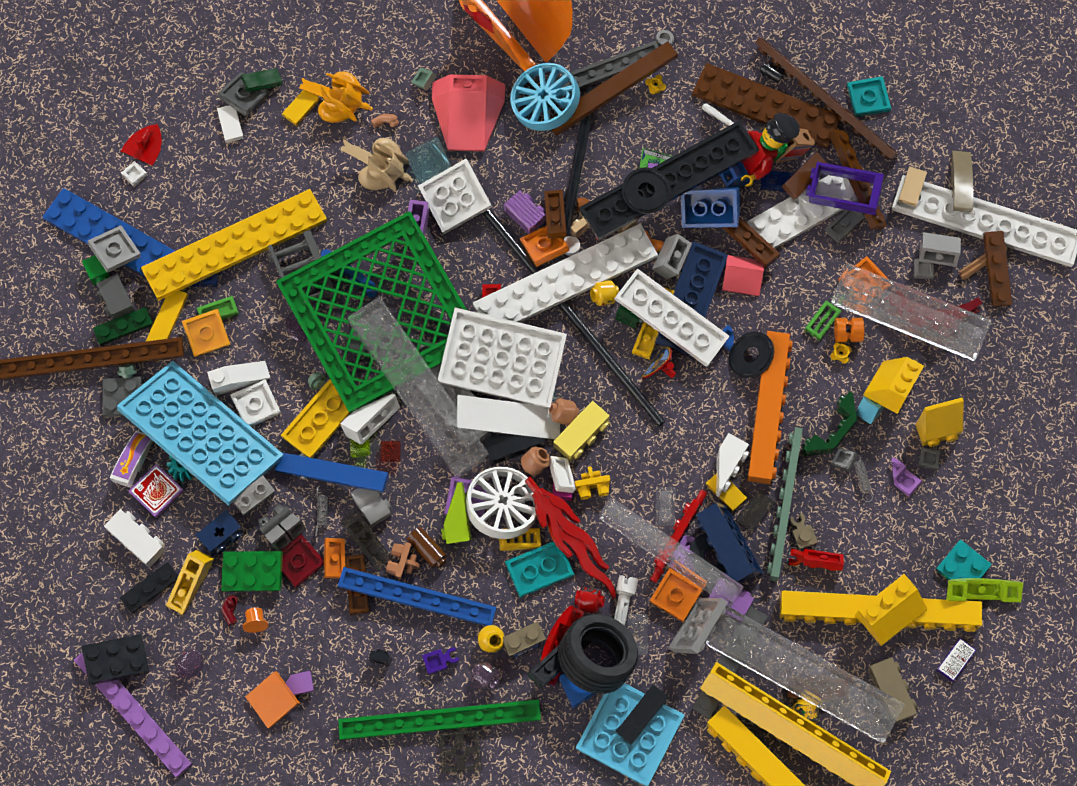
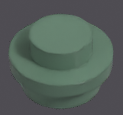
[117,364,137,378]
[308,372,326,390]

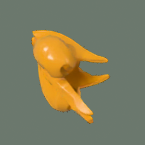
[299,71,373,123]

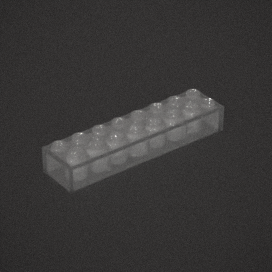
[831,263,992,361]

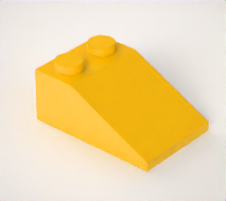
[916,398,964,447]

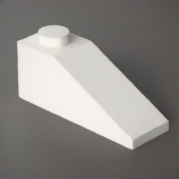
[207,361,271,396]
[340,393,400,445]

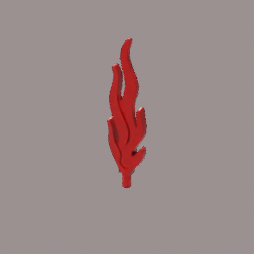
[525,476,616,599]

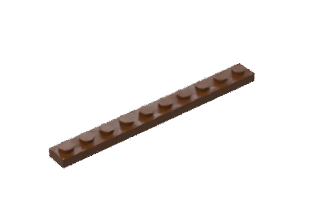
[755,37,899,160]
[0,337,184,380]

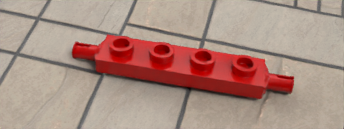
[650,490,708,583]

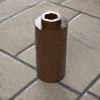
[406,526,447,568]

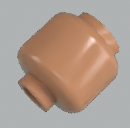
[549,398,579,425]
[521,447,550,476]

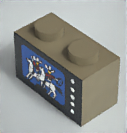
[503,621,546,661]

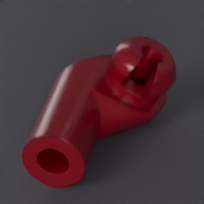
[221,595,238,626]

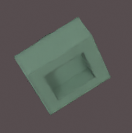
[411,67,436,91]

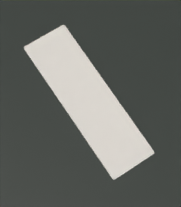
[457,395,560,439]

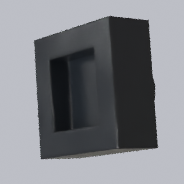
[369,649,392,666]

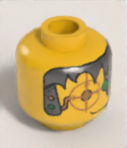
[792,699,819,724]

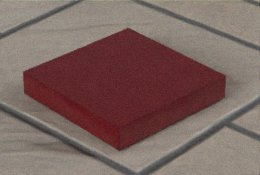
[281,534,324,588]

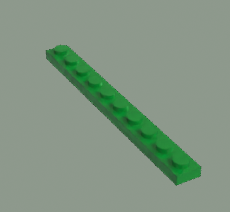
[338,699,541,740]

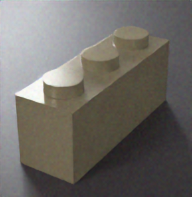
[867,657,918,725]

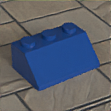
[681,187,740,228]

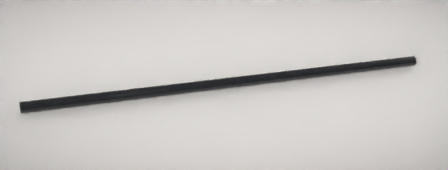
[429,143,665,427]

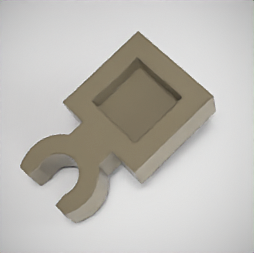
[790,513,818,550]

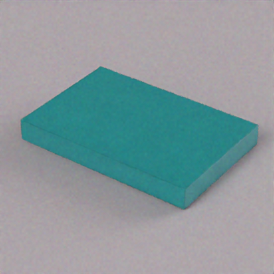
[505,542,574,598]

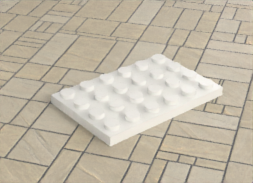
[437,308,567,408]

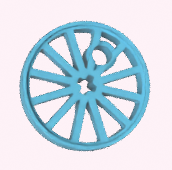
[510,63,580,131]

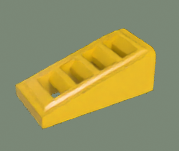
[499,528,541,551]

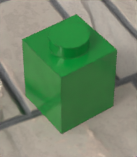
[82,255,110,286]

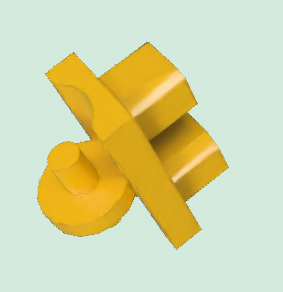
[575,466,610,500]

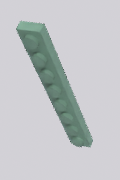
[767,427,803,582]

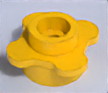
[645,75,666,94]
[830,343,852,364]

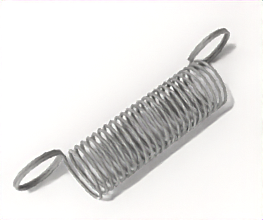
[854,455,873,502]
[315,487,328,536]

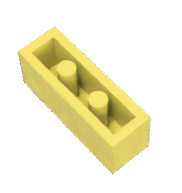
[553,401,610,462]

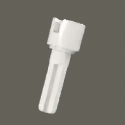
[614,575,638,626]

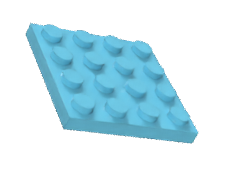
[576,683,685,786]

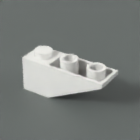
[716,433,749,497]

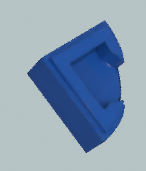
[722,325,734,351]

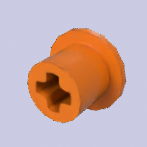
[242,608,269,633]

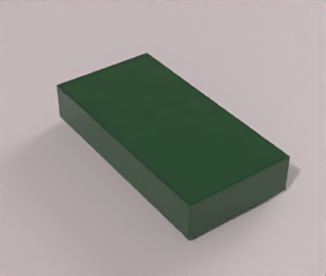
[241,68,283,92]

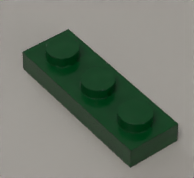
[93,307,153,346]

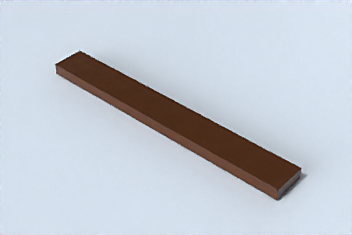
[550,41,678,136]

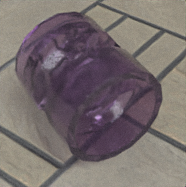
[285,312,308,342]

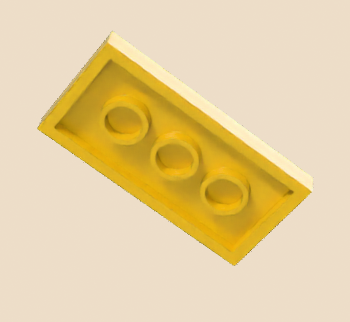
[281,379,352,458]

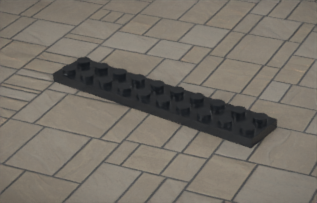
[579,120,759,241]

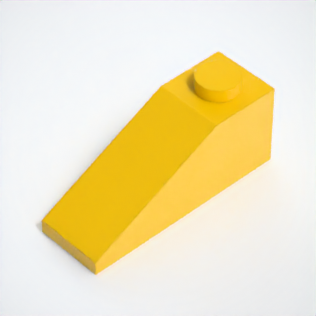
[166,550,214,615]

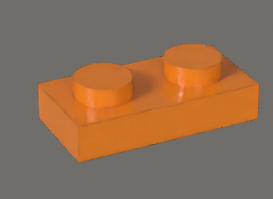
[324,538,345,579]

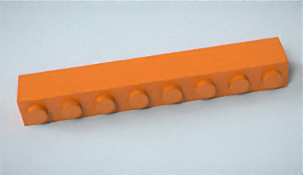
[747,331,793,484]

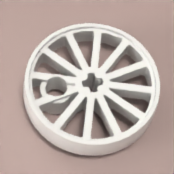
[465,467,537,539]

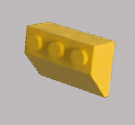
[863,357,924,414]
[855,574,927,646]

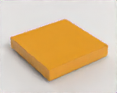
[182,309,231,357]

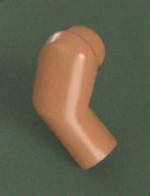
[371,113,399,128]

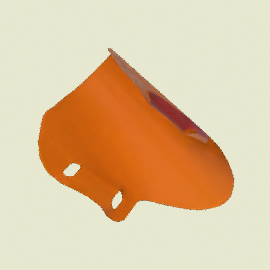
[459,0,573,72]

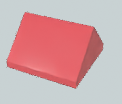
[722,255,764,296]

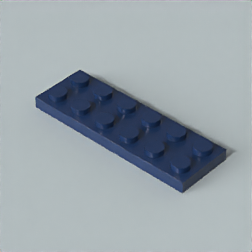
[655,241,728,357]

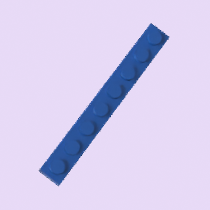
[338,567,496,626]

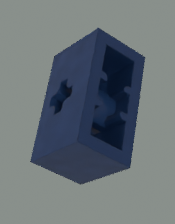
[196,510,244,556]

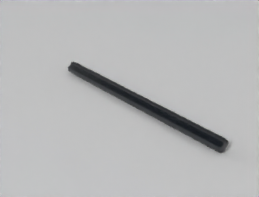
[563,87,595,238]

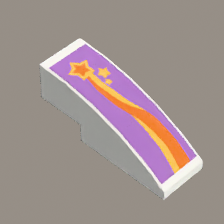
[110,431,153,488]

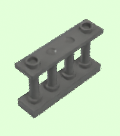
[267,230,338,313]

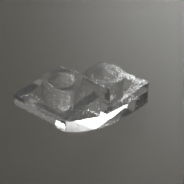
[628,614,648,655]

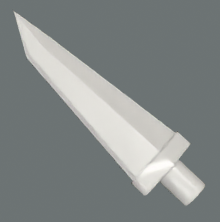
[702,103,733,126]

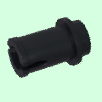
[760,63,784,84]

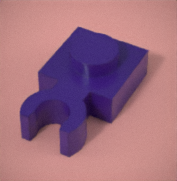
[422,647,460,675]

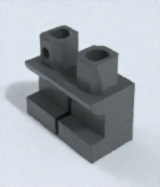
[258,504,306,551]

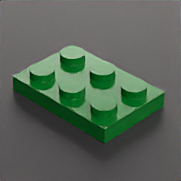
[221,551,283,592]

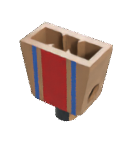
[775,129,815,163]

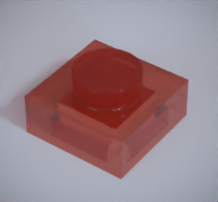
[381,441,401,462]

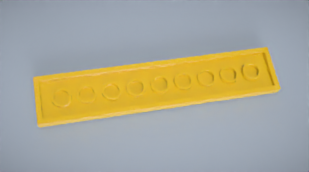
[141,189,327,301]

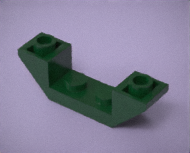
[802,391,857,456]

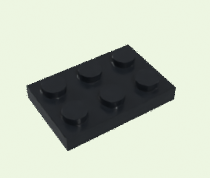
[81,634,149,686]

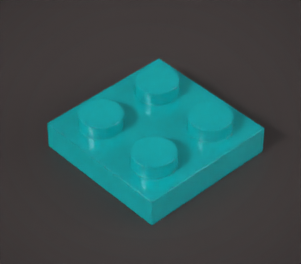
[935,539,992,580]

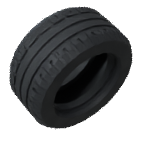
[558,614,638,694]

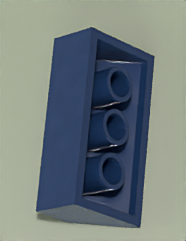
[696,503,764,584]

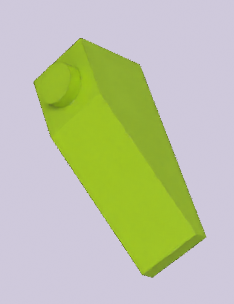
[441,482,472,544]

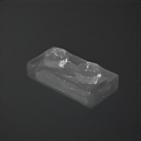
[655,487,676,527]

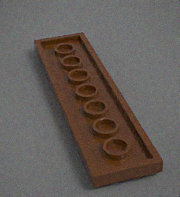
[692,63,840,149]

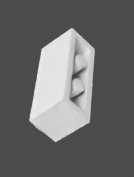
[104,509,165,568]

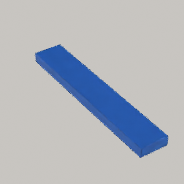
[275,452,389,493]

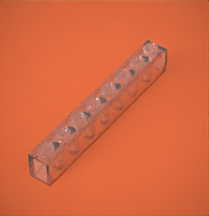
[600,497,744,608]

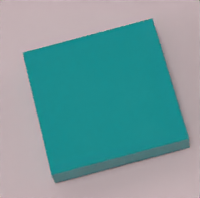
[847,76,891,117]

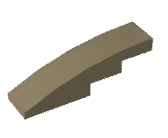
[951,151,973,212]

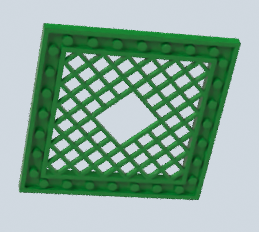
[276,211,467,414]

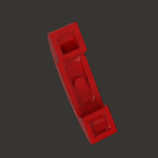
[541,605,584,686]

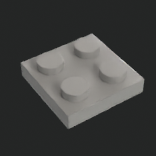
[88,225,141,273]

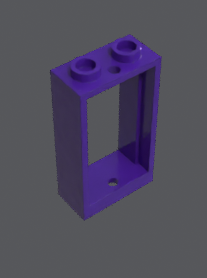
[806,162,884,215]

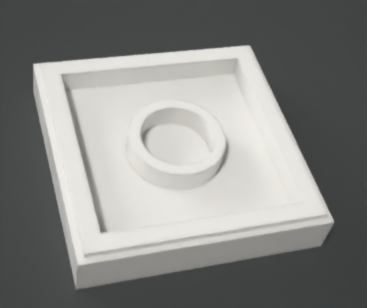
[230,379,281,427]

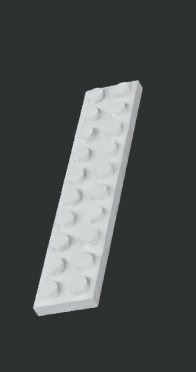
[891,175,1077,267]
[473,223,658,323]

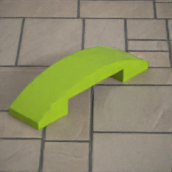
[946,578,1023,602]

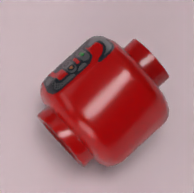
[575,586,605,614]

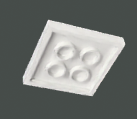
[418,159,492,234]

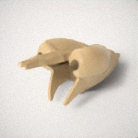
[340,138,413,192]

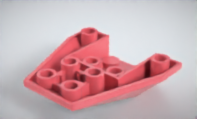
[432,74,505,152]

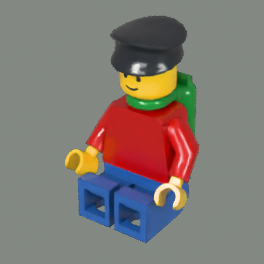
[719,113,800,187]

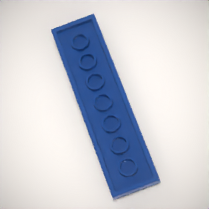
[42,188,175,278]

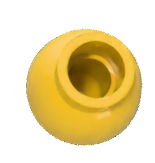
[478,625,505,653]

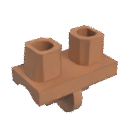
[385,542,420,581]

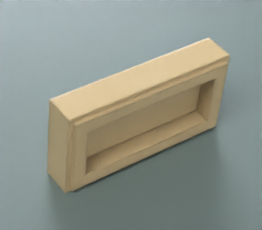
[898,166,927,207]

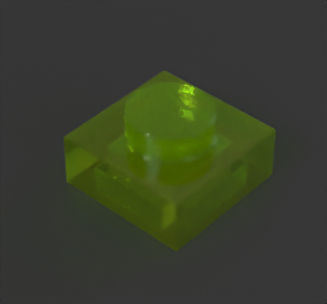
[350,438,371,458]

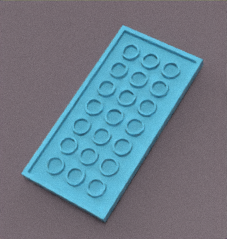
[117,361,284,506]

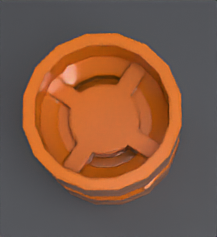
[834,318,864,342]

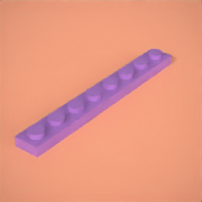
[74,653,192,778]

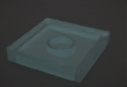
[405,137,452,185]

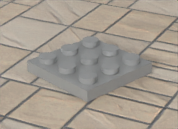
[668,598,728,654]

